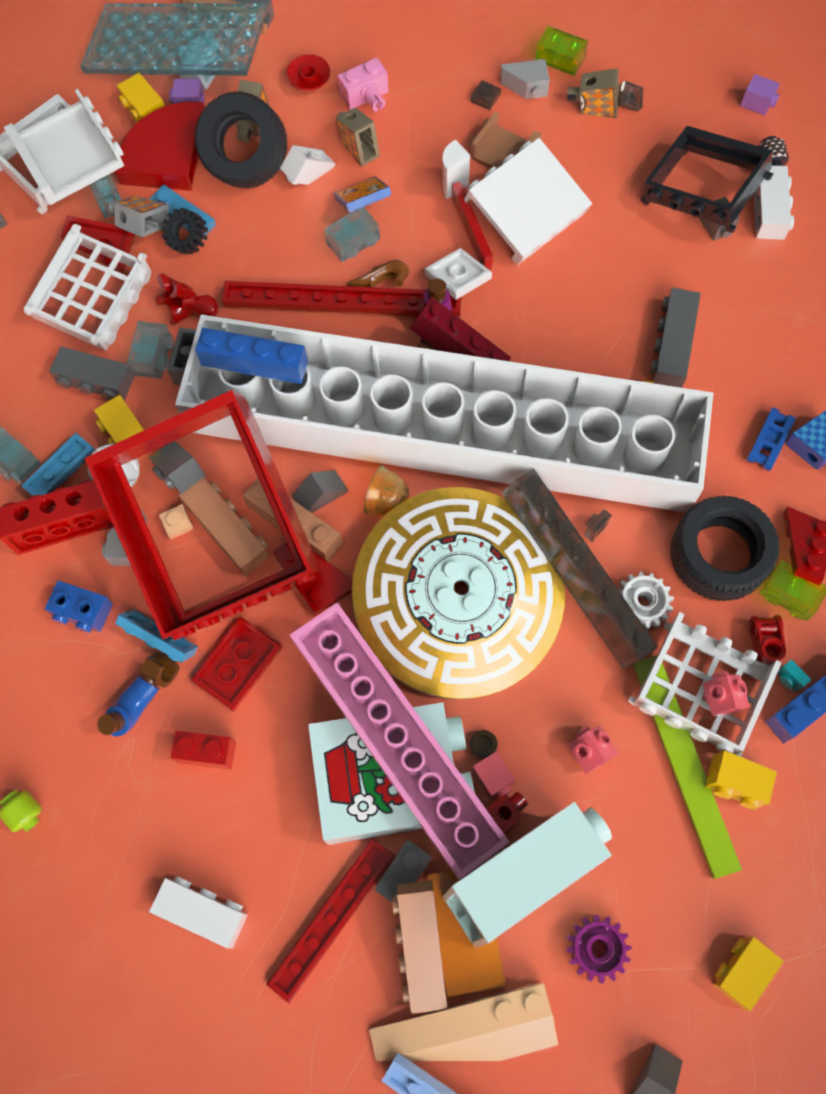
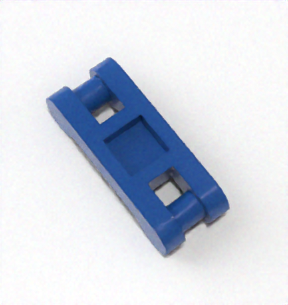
[746,407,796,471]

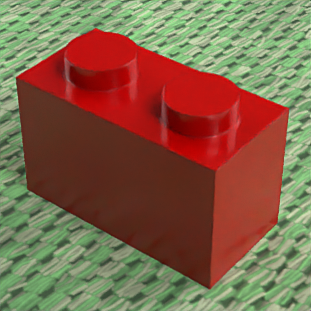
[170,730,236,770]

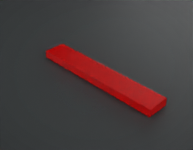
[266,838,395,1003]

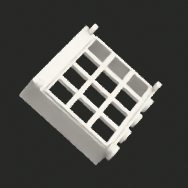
[24,224,152,351]
[628,612,781,757]

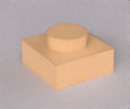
[159,504,194,539]

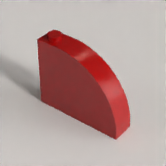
[114,102,205,191]

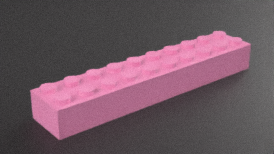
[290,603,510,881]

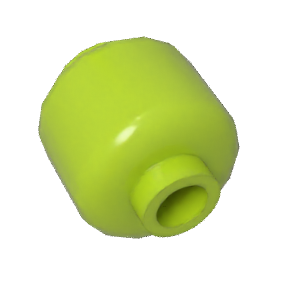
[0,789,42,832]

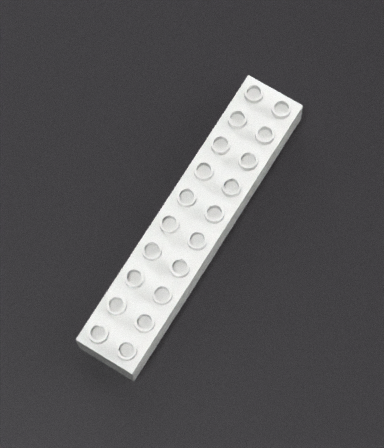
[175,315,714,513]

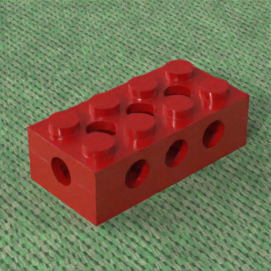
[0,480,114,555]

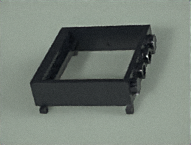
[641,126,774,233]

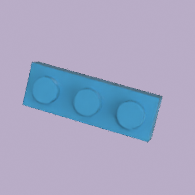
[149,185,216,235]
[21,433,95,496]
[115,608,198,663]

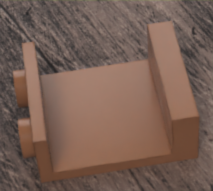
[470,111,542,169]

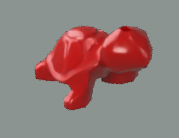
[155,273,219,325]

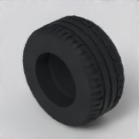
[195,91,287,188]

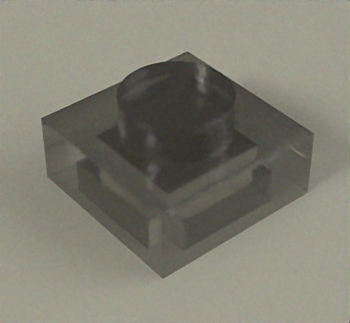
[471,80,501,110]
[619,81,643,112]
[584,509,612,542]

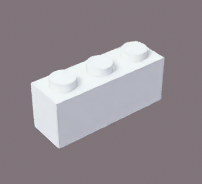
[754,166,794,239]
[149,876,248,949]

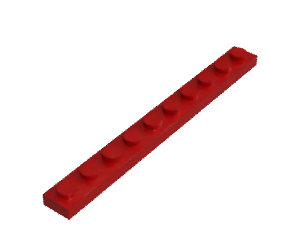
[222,281,461,317]

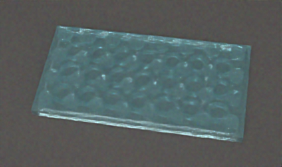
[80,3,268,76]

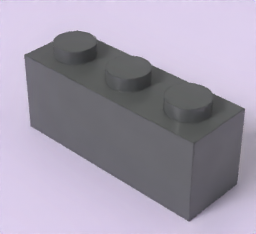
[49,347,135,400]

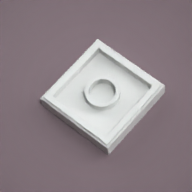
[425,248,492,299]

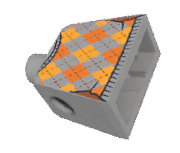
[109,196,169,237]

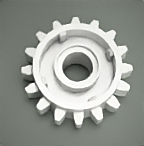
[614,572,674,631]

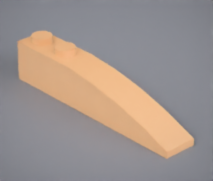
[369,982,558,1061]

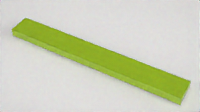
[632,656,742,879]

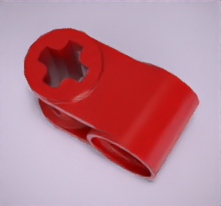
[749,615,787,666]

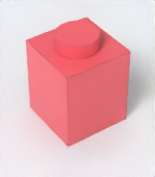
[472,751,515,799]

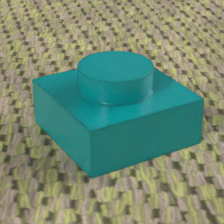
[777,659,811,693]

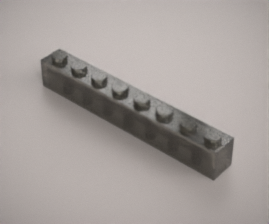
[502,469,658,669]

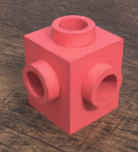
[702,671,750,716]
[568,725,619,774]

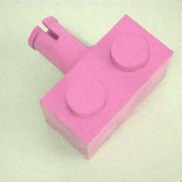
[338,57,389,111]

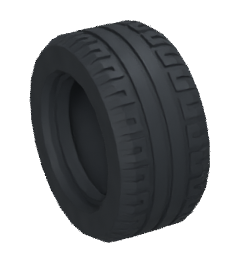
[670,495,780,601]

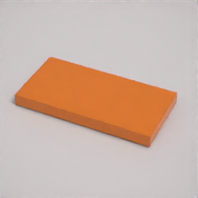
[427,865,506,997]

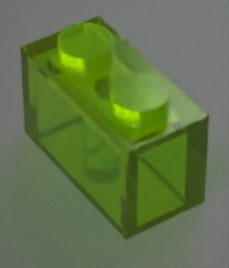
[535,26,588,76]
[760,560,826,621]

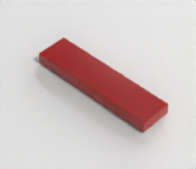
[452,182,493,270]

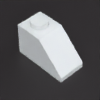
[280,145,335,185]

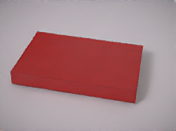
[190,616,283,712]

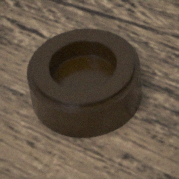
[470,730,498,759]

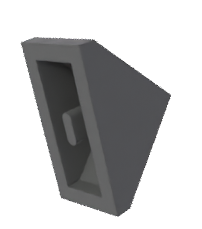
[292,470,349,513]
[630,1043,683,1094]

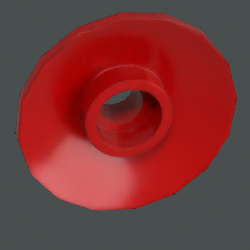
[287,54,330,91]

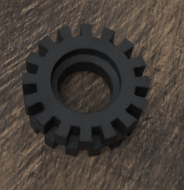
[161,208,208,255]

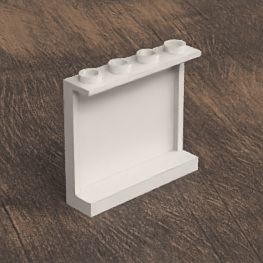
[4,89,124,205]
[464,138,592,265]

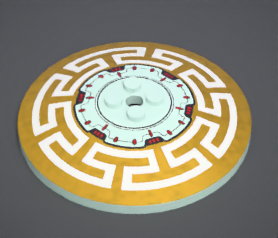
[352,487,565,699]

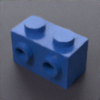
[45,581,113,633]

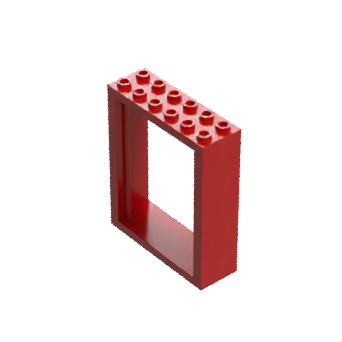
[84,390,321,641]

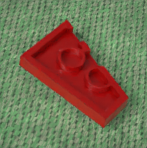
[60,216,135,274]
[783,506,826,586]
[273,543,353,616]

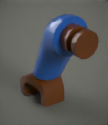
[97,653,180,736]

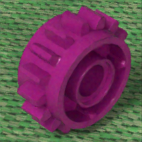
[565,915,632,984]

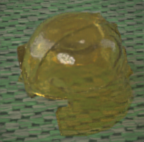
[364,465,409,516]

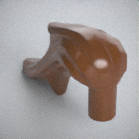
[346,260,409,287]

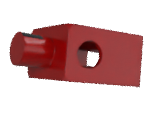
[487,792,528,835]

